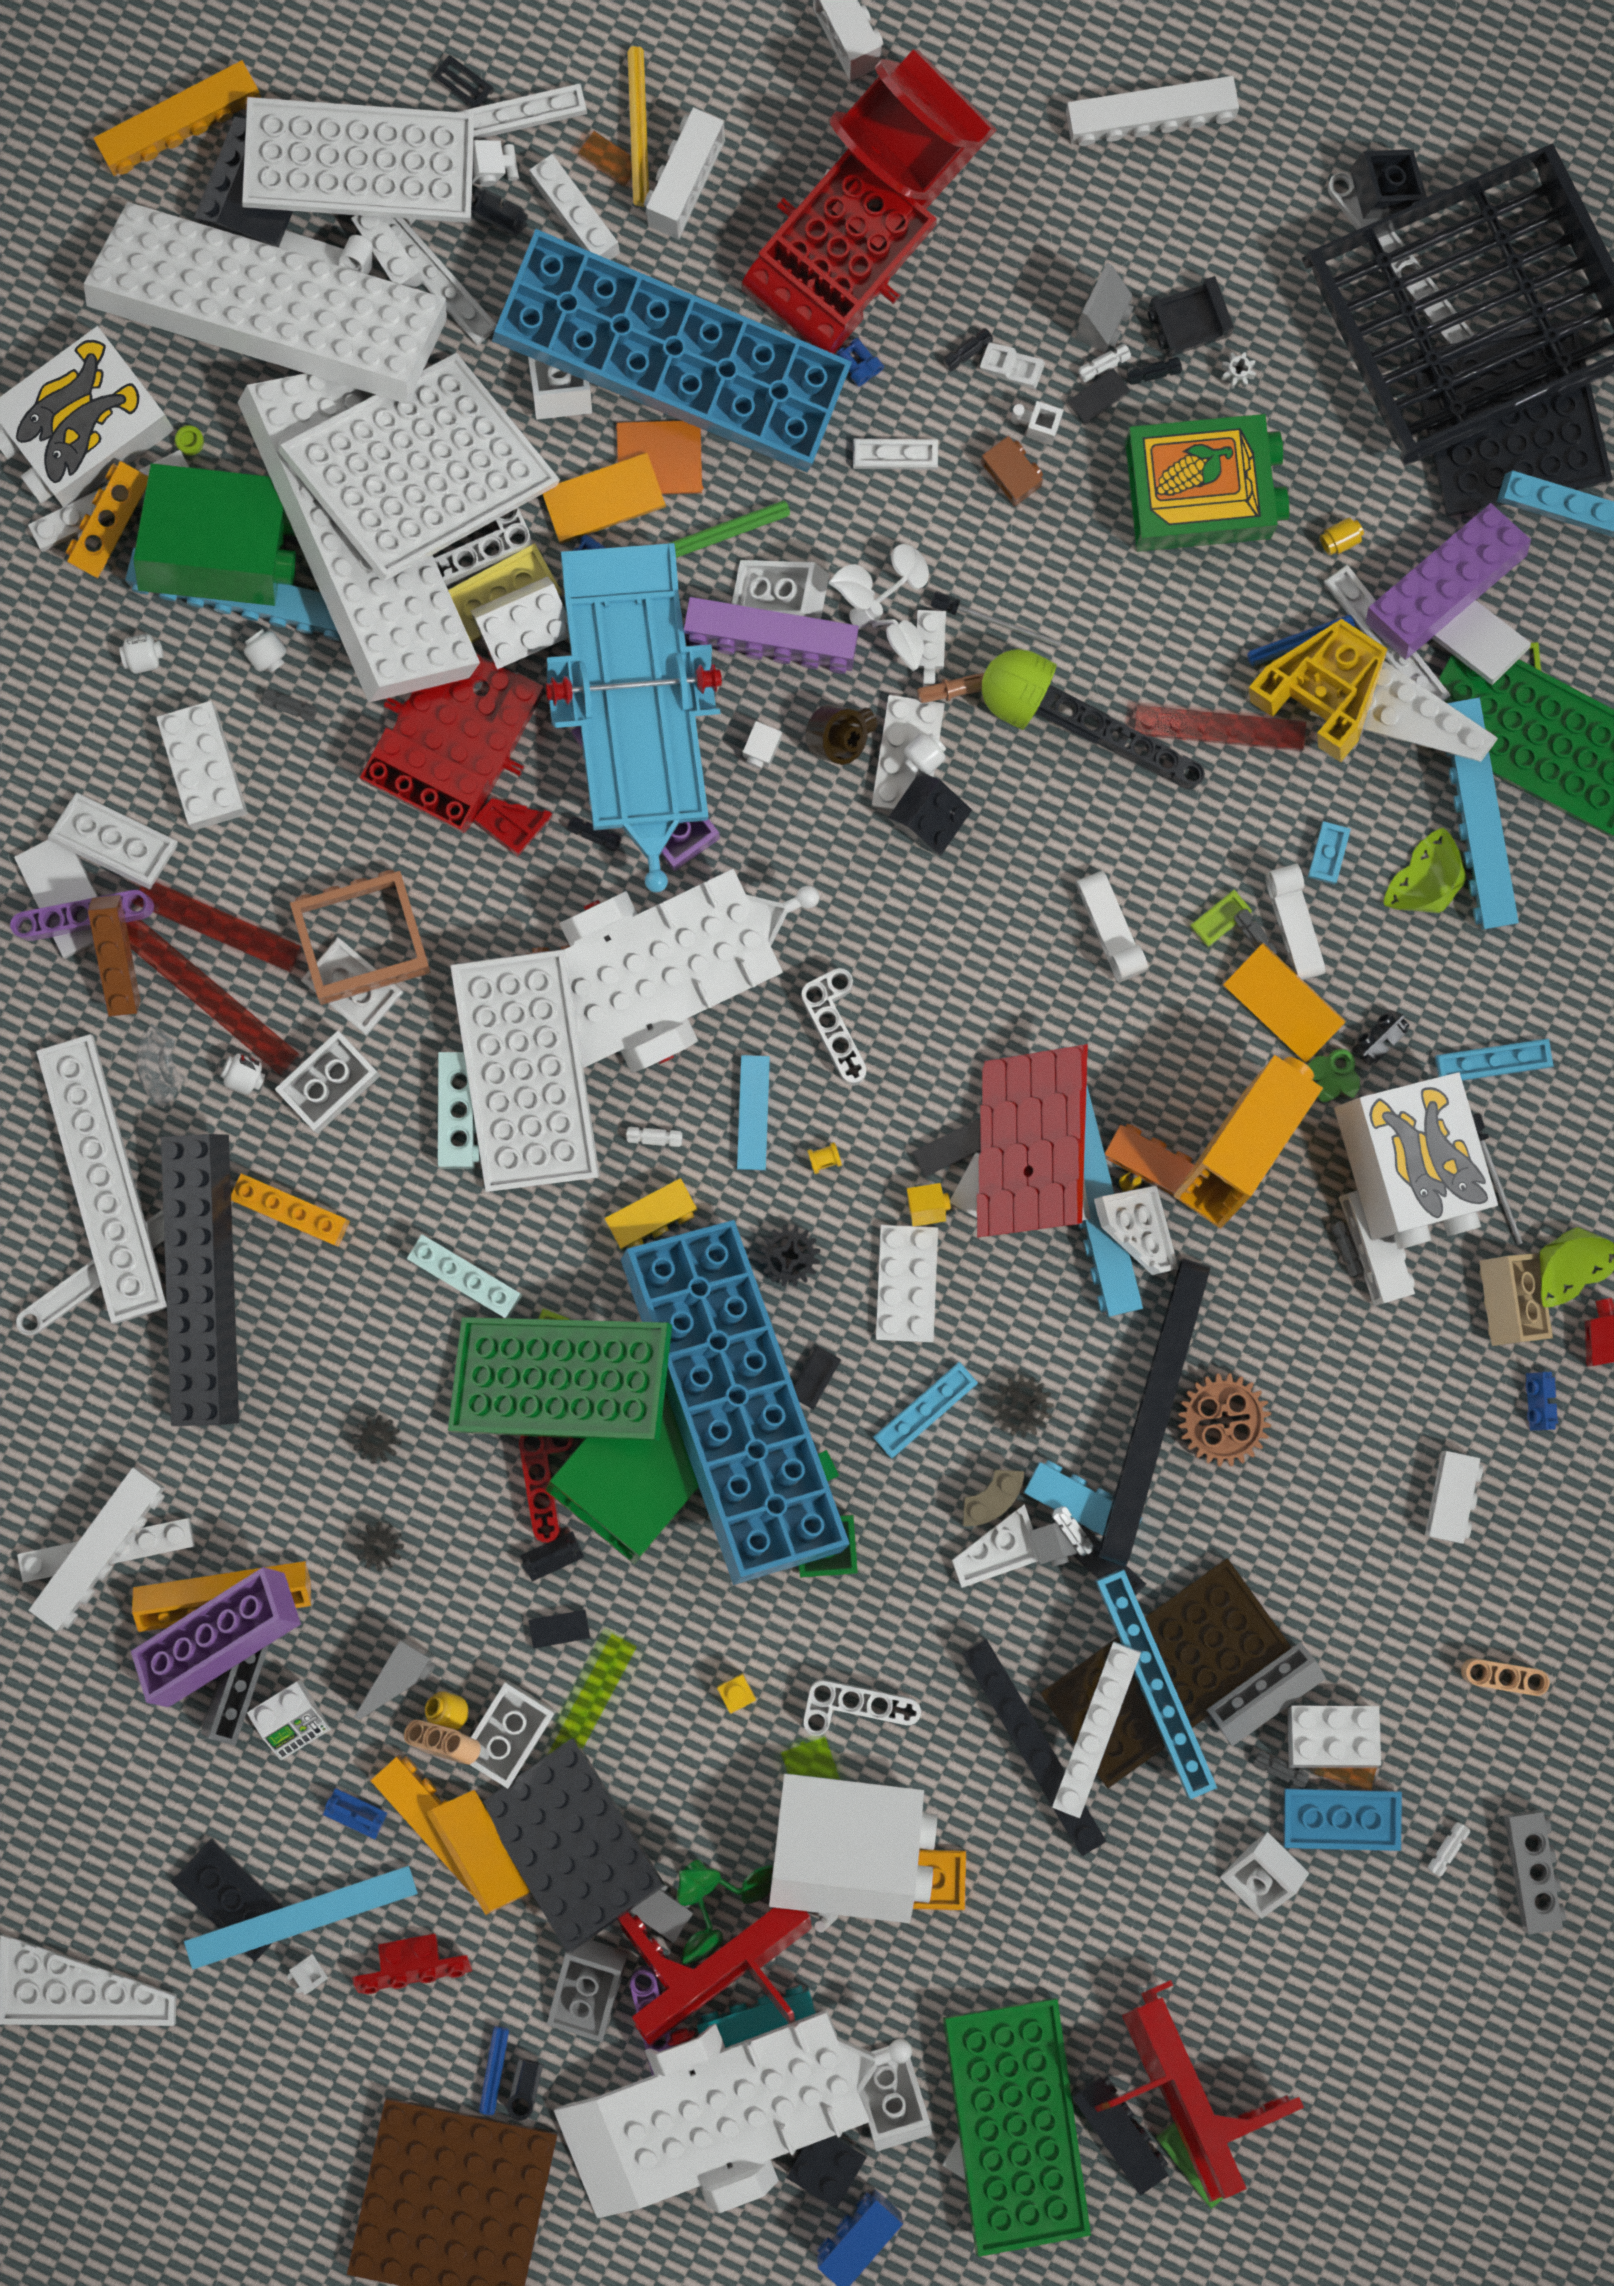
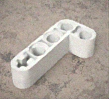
[279,230,373,275]
[434,508,532,588]
[1265,863,1326,980]
[1076,870,1148,983]
[802,968,866,1086]
[804,1679,921,1736]

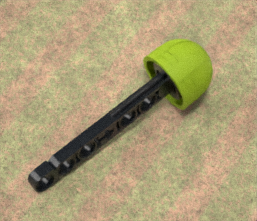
[982,649,1205,789]

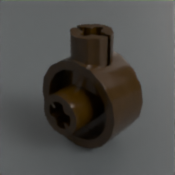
[806,704,878,765]

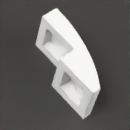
[980,342,1045,390]

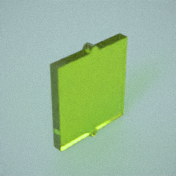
[780,1736,840,1780]

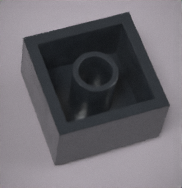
[1350,149,1427,219]
[888,771,972,856]
[786,2135,867,2209]

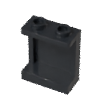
[1147,276,1234,358]

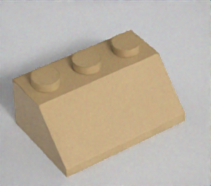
[1479,1253,1553,1346]

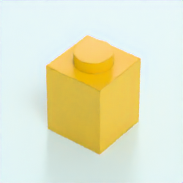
[907,1183,951,1227]
[717,1673,757,1714]

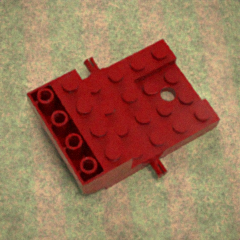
[741,148,937,354]
[359,654,545,833]

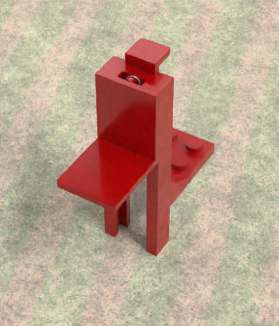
[618,1907,812,2047]
[1095,1980,1304,2202]

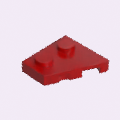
[474,798,553,857]

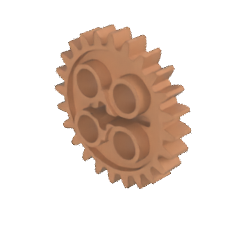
[1177,1373,1271,1467]

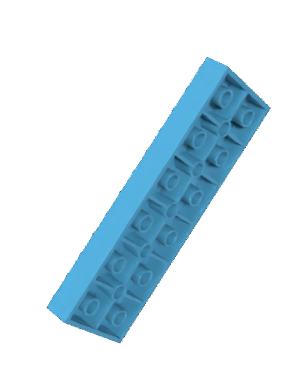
[492,229,852,473]
[620,1220,849,1585]

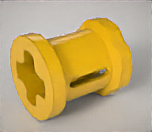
[807,1142,842,1174]

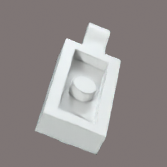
[917,610,946,687]

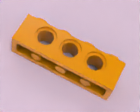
[65,461,148,578]
[231,1173,350,1247]

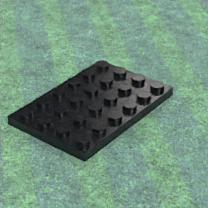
[482,1738,666,1953]

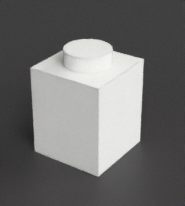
[743,721,782,769]

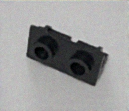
[471,188,528,236]
[1351,1010,1410,1066]
[520,1531,585,1582]

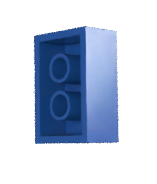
[817,2189,903,2286]

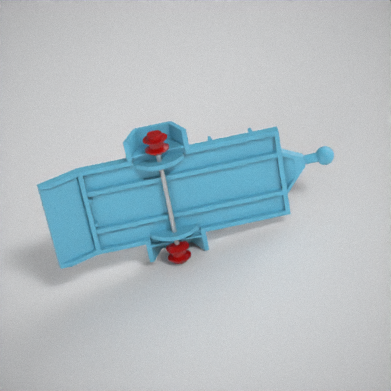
[546,543,722,892]

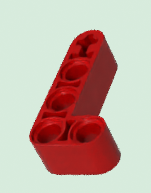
[519,1436,575,1543]

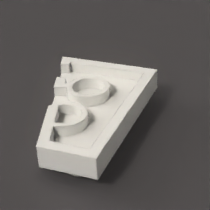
[952,1504,1039,1588]

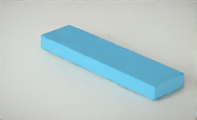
[1435,1039,1554,1081]
[737,1055,770,1171]
[873,1361,978,1459]

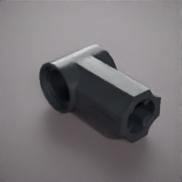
[507,2058,544,2121]

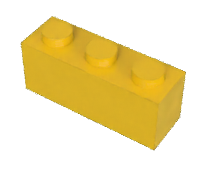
[604,1178,697,1250]

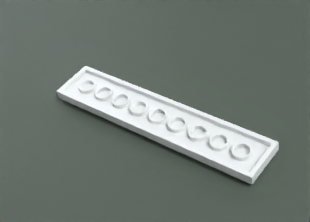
[36,1034,167,1324]

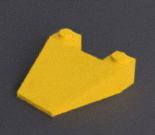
[1249,619,1387,762]

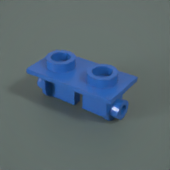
[1525,1372,1558,1431]
[323,1788,388,1839]

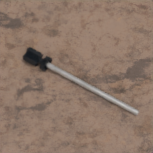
[930,591,1061,647]
[1472,1113,1523,1245]

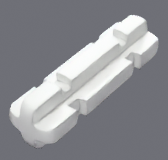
[1078,344,1131,382]
[626,1127,682,1147]
[1052,1506,1094,1556]
[1428,1822,1470,1877]

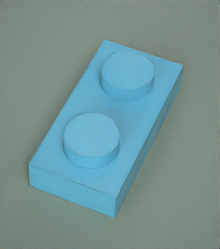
[1308,821,1351,885]

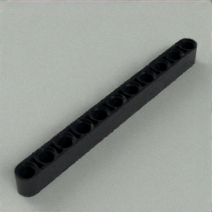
[1098,1258,1210,1566]

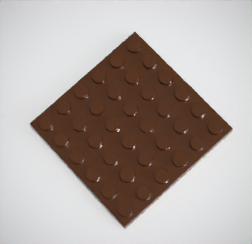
[347,2097,558,2286]

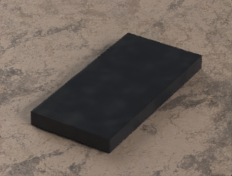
[171,1838,284,1962]

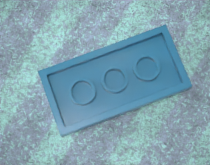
[1283,1788,1402,1851]

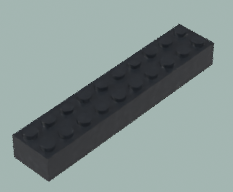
[161,1134,239,1426]

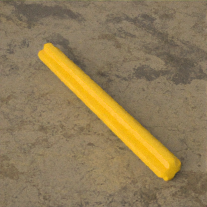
[627,46,649,207]

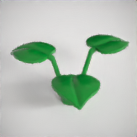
[677,1860,774,1965]

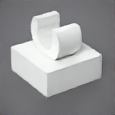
[287,1954,328,1995]

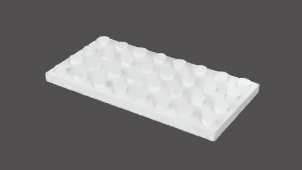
[242,97,474,223]
[450,949,600,1192]

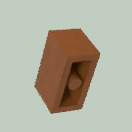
[980,436,1043,507]

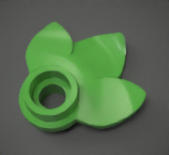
[1308,1049,1360,1102]

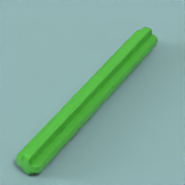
[667,501,790,558]

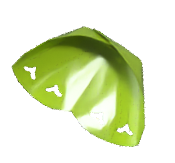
[1383,828,1467,913]
[1539,1227,1614,1307]

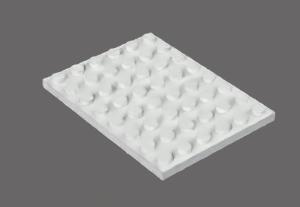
[278,353,560,582]

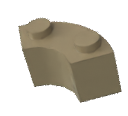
[962,1470,1025,1526]

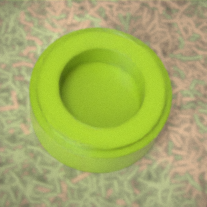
[175,425,204,456]

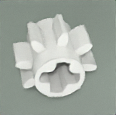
[1221,352,1256,389]

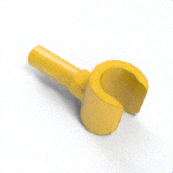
[1119,1172,1142,1192]

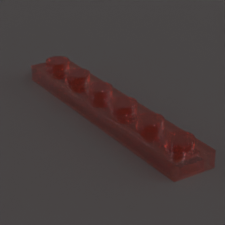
[1134,705,1306,751]
[133,882,302,973]

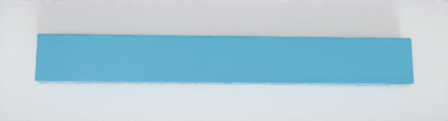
[184,1866,418,1970]

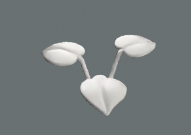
[829,544,929,671]

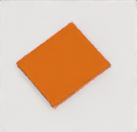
[616,421,704,494]

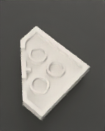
[1094,1186,1179,1275]

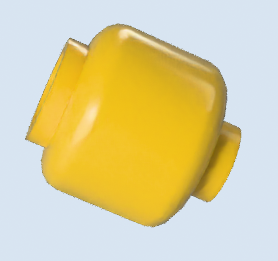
[425,1691,468,1731]

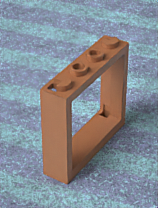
[290,870,431,1005]

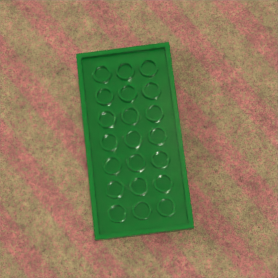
[1438,654,1614,837]
[448,1317,672,1441]
[943,1998,1091,2257]

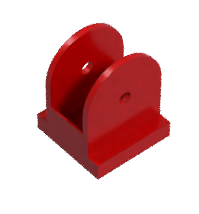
[829,49,997,209]

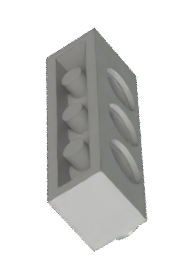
[1504,1810,1566,1935]

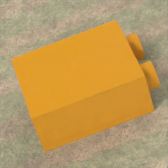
[1173,1055,1323,1229]

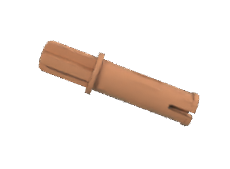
[917,673,984,703]

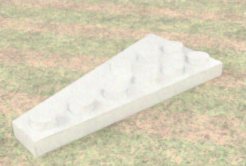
[1309,661,1498,762]
[0,1934,176,2026]

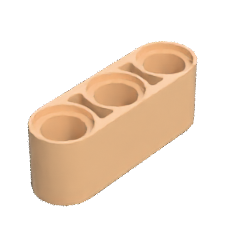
[1461,1658,1550,1696]
[404,1720,481,1765]

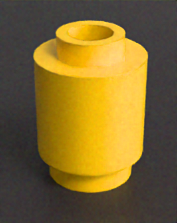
[1320,517,1364,556]

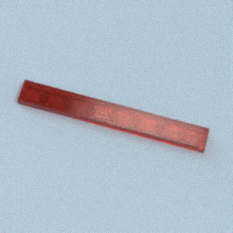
[126,920,299,1075]

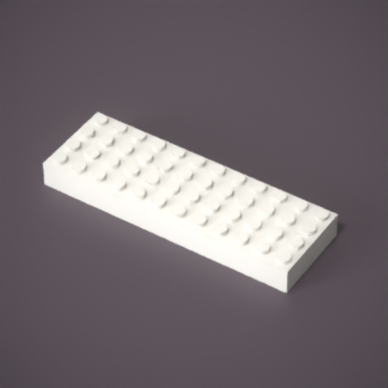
[84,202,446,404]
[238,373,480,702]

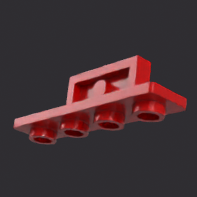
[352,1933,472,1994]

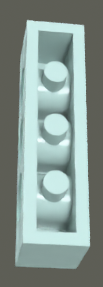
[438,1052,480,1169]
[407,1235,523,1318]

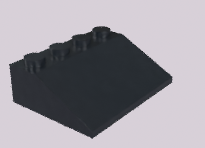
[194,117,293,247]

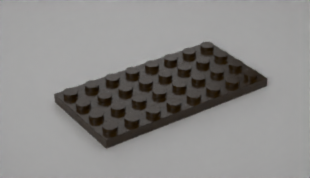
[1039,1558,1292,1789]

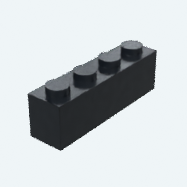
[1071,2073,1169,2196]

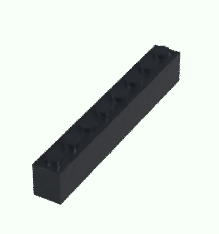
[960,1637,1107,1856]

